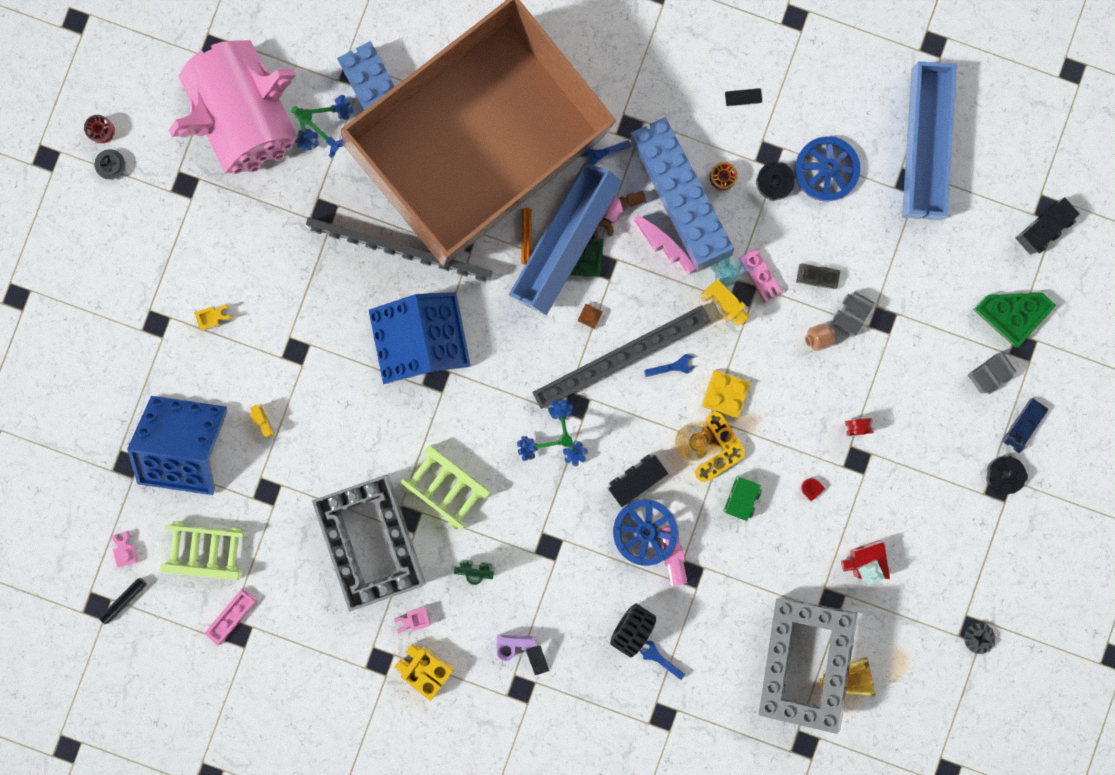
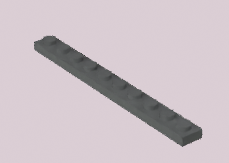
[306,218,493,282]
[532,305,711,409]

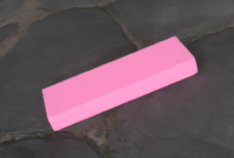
[204,588,258,646]

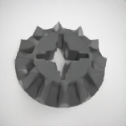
[94,149,126,180]
[964,623,996,654]

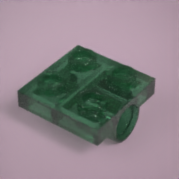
[454,560,496,585]

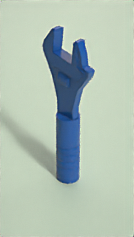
[581,140,631,165]
[644,354,695,377]
[640,641,685,680]

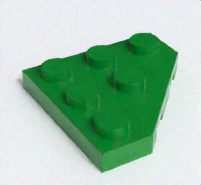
[973,292,1056,348]

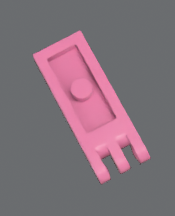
[739,249,782,302]

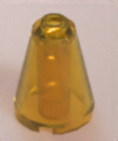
[675,423,713,461]
[820,657,876,697]

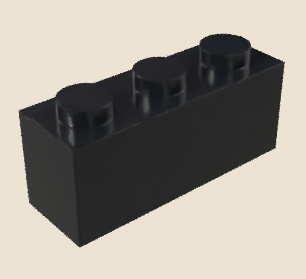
[1015,197,1080,255]
[608,454,669,507]

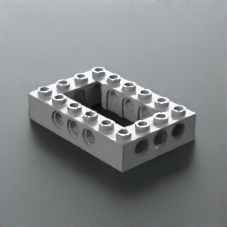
[312,474,426,612]
[758,597,858,734]

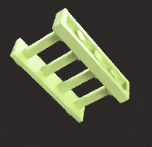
[400,445,491,530]
[160,521,248,580]

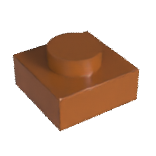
[577,304,603,329]

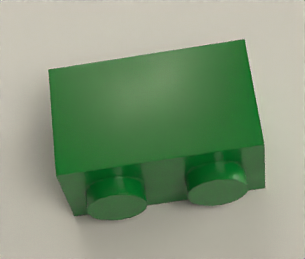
[723,476,762,521]

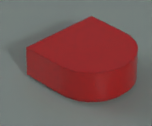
[801,478,825,502]

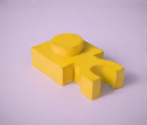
[194,304,232,331]
[250,404,275,437]

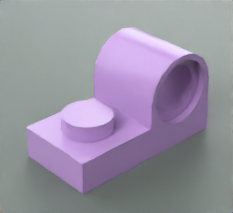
[496,635,536,661]

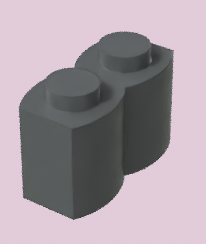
[833,291,875,337]
[968,352,1016,394]

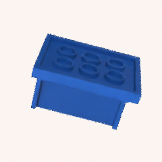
[369,292,471,384]
[127,396,228,495]

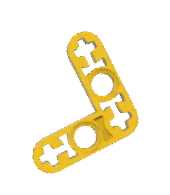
[695,412,745,482]

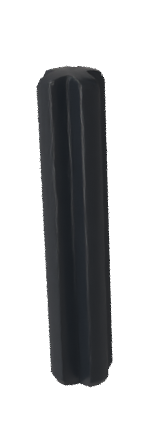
[99,578,146,624]

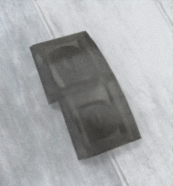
[796,263,840,289]

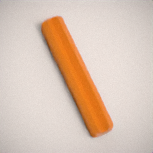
[521,208,532,265]

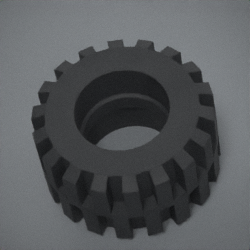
[610,603,657,658]

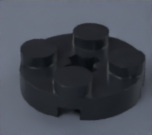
[756,162,795,201]
[986,456,1028,495]

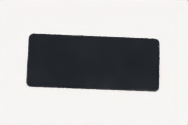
[725,88,762,106]
[526,645,549,675]

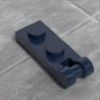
[1002,398,1049,453]

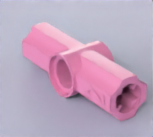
[660,526,687,586]

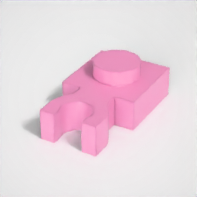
[112,531,138,568]
[394,606,431,633]

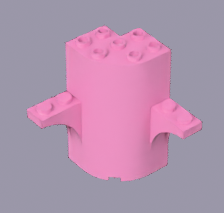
[169,40,298,174]

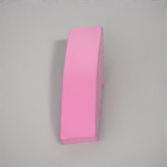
[634,215,696,275]

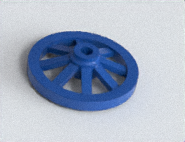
[795,136,860,202]
[613,499,679,566]

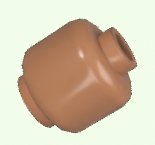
[805,324,836,351]

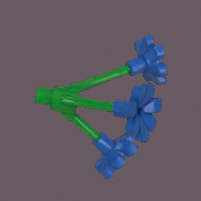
[291,95,353,158]
[517,399,588,466]

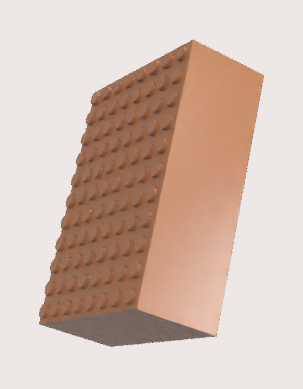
[341,0,616,267]

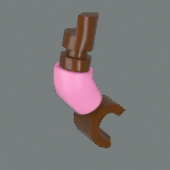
[592,191,646,239]

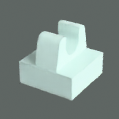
[858,560,885,587]

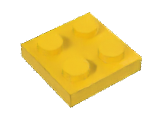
[701,370,750,419]

